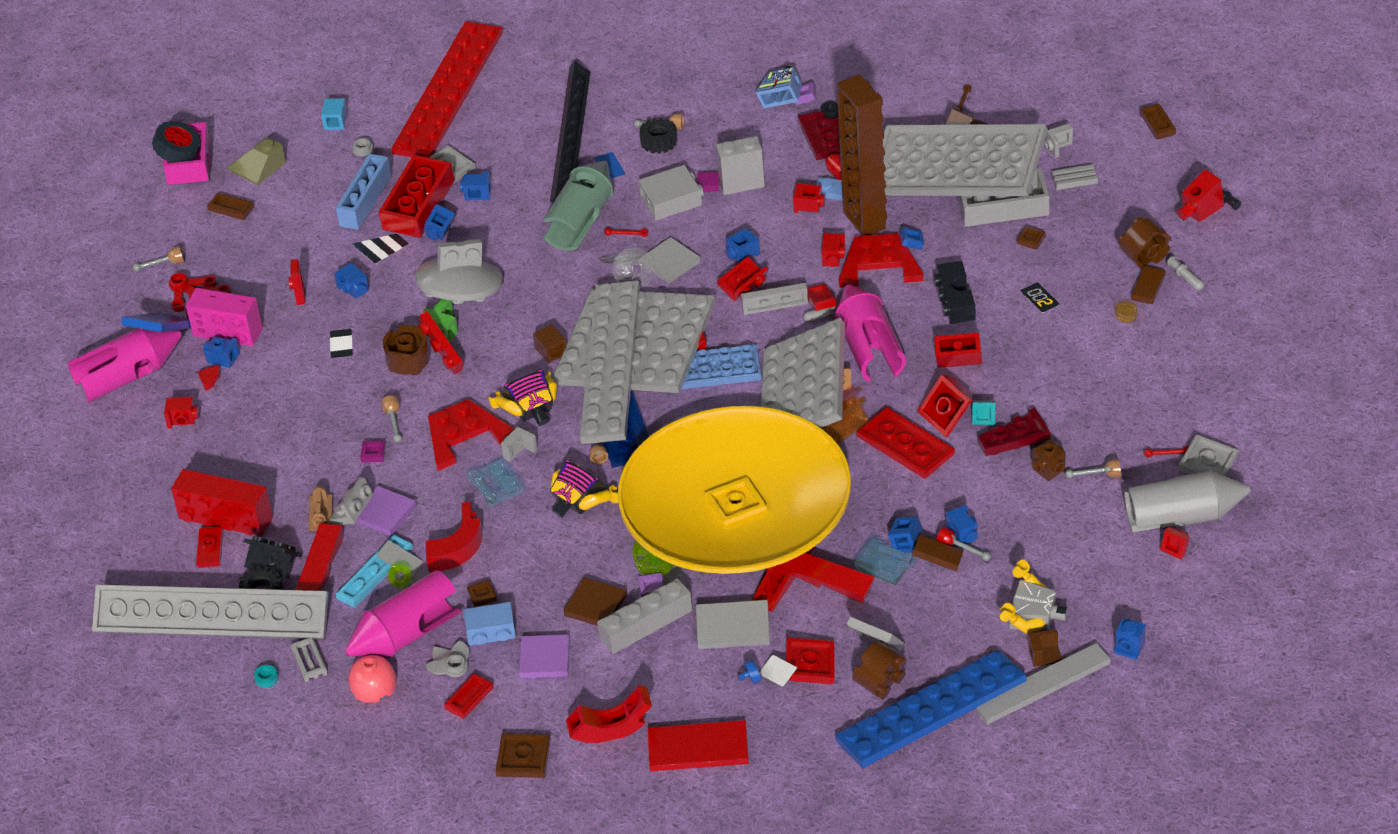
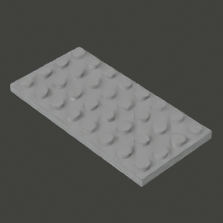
[883,124,1048,196]

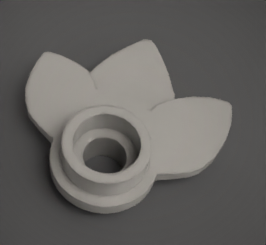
[425,640,470,677]

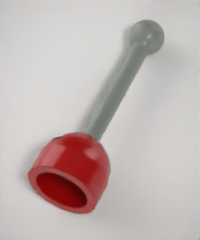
[936,527,991,561]

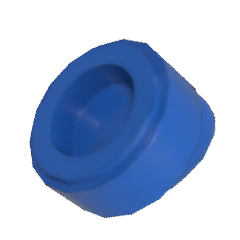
[737,659,762,684]

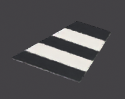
[352,233,409,264]

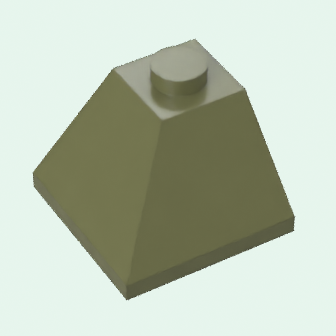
[228,137,286,185]

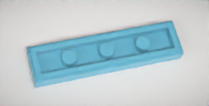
[336,535,413,608]

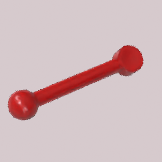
[604,228,648,237]
[1144,446,1189,458]

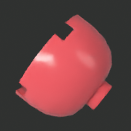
[348,655,397,702]

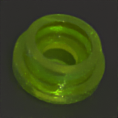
[388,564,411,588]

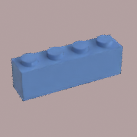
[336,154,391,230]

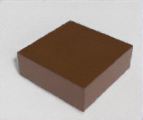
[1017,226,1046,250]
[467,580,497,608]

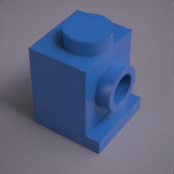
[460,171,491,201]
[424,204,455,240]
[725,228,760,263]
[334,263,369,299]
[203,336,240,368]
[946,505,978,544]
[888,516,923,553]
[1114,618,1146,660]

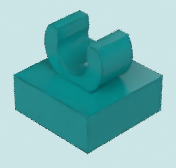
[972,400,996,425]

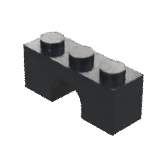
[933,261,976,324]

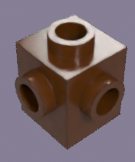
[1032,439,1066,481]

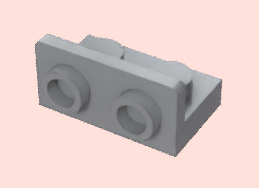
[329,477,374,525]

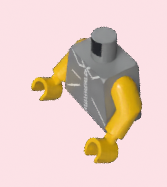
[1000,560,1068,634]

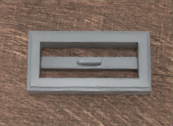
[1052,164,1098,190]
[290,638,328,682]

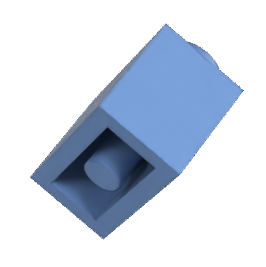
[463,602,516,645]

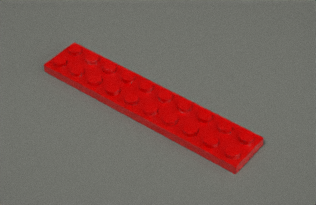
[391,21,503,158]

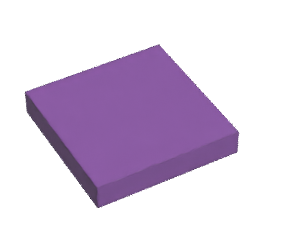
[356,486,416,536]
[519,634,570,678]

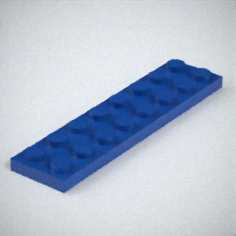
[835,650,1027,769]

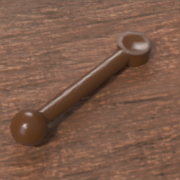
[955,85,972,112]

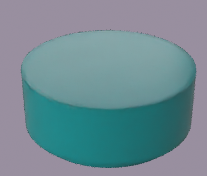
[254,665,279,688]

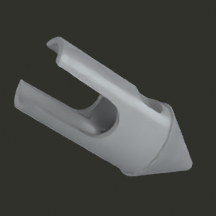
[1124,469,1250,532]

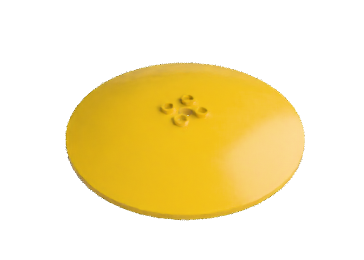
[618,406,851,574]

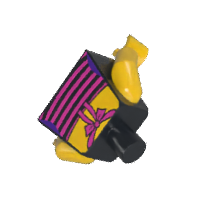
[488,369,557,426]
[550,460,618,518]

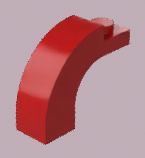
[425,502,483,573]
[566,685,652,743]

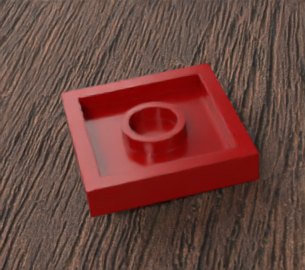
[785,637,835,684]

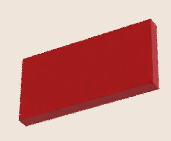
[856,407,955,479]
[648,720,749,772]

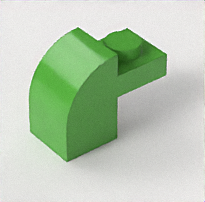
[423,299,458,343]

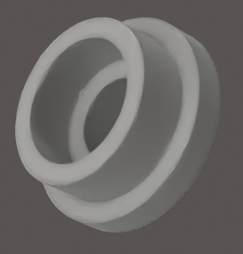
[352,138,373,156]

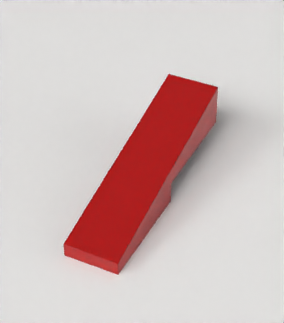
[296,523,343,591]
[751,546,816,612]
[778,553,874,603]

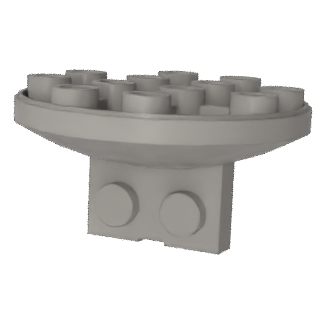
[416,239,502,304]

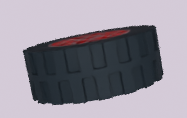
[152,121,200,163]

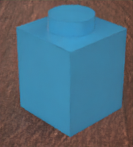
[321,99,348,130]

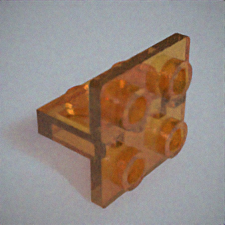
[822,396,869,444]

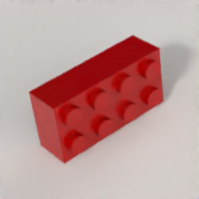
[379,155,455,238]
[171,469,273,537]

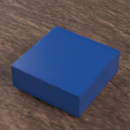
[899,227,924,250]

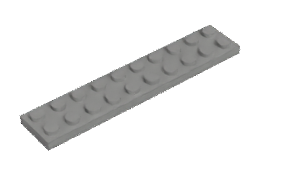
[580,281,640,444]
[92,585,328,640]

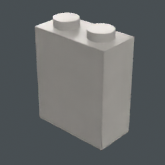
[716,136,765,195]
[638,165,704,221]

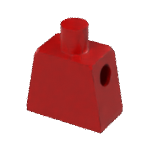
[1177,169,1224,222]

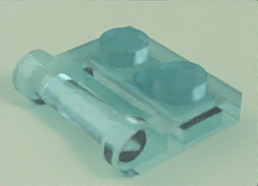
[466,459,525,507]
[854,538,916,586]

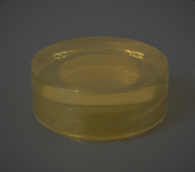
[1115,302,1138,323]

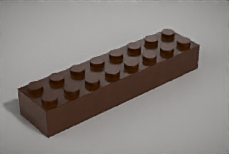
[837,74,888,236]

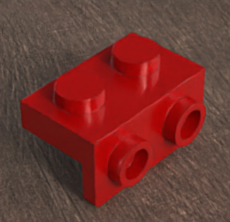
[716,257,769,301]

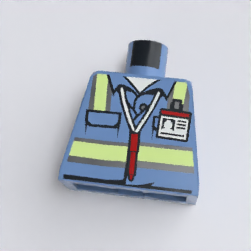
[756,66,802,108]

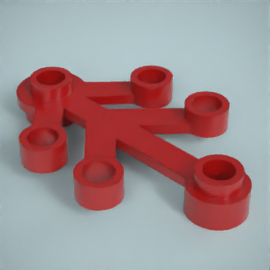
[169,273,231,317]

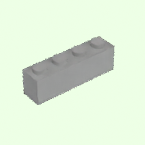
[597,579,692,654]

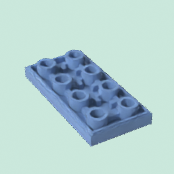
[682,344,762,389]

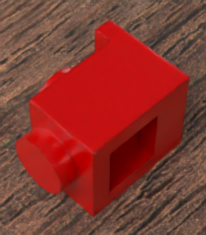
[793,183,826,213]
[821,233,846,267]
[164,397,199,429]

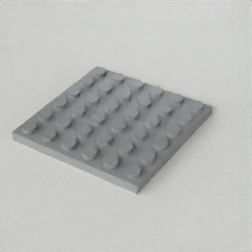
[552,289,716,393]

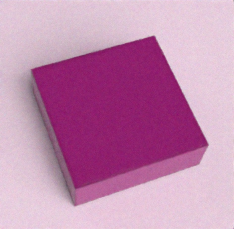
[697,172,719,192]
[360,441,386,463]

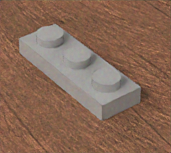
[741,283,808,315]

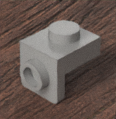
[1044,124,1073,158]
[501,427,537,462]

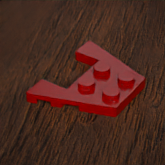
[839,233,924,288]
[428,399,515,471]

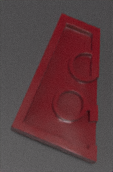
[978,407,1051,456]

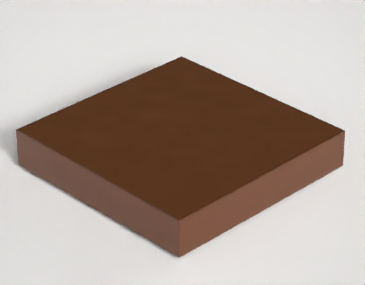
[563,577,627,626]
[495,733,551,778]

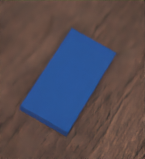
[121,312,191,332]

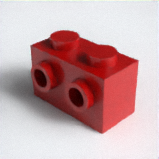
[935,333,983,368]

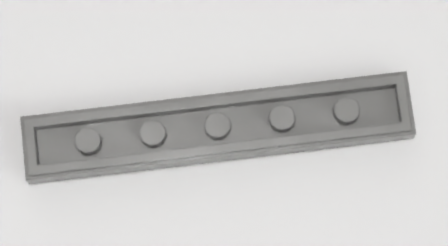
[974,643,1110,725]

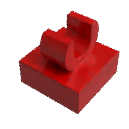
[1160,527,1190,560]

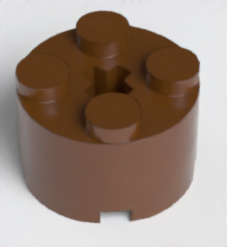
[1118,217,1171,269]
[383,325,430,375]
[852,641,907,700]

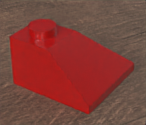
[917,375,972,437]

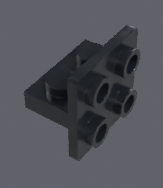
[243,536,303,579]

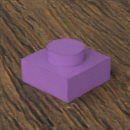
[795,82,816,105]
[638,573,664,597]

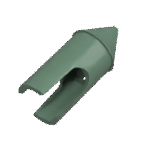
[543,161,613,251]

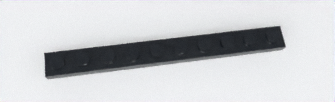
[550,61,590,203]

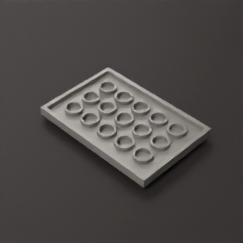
[761,318,845,428]

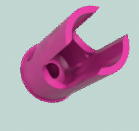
[835,284,906,382]
[67,328,182,403]
[345,570,462,657]

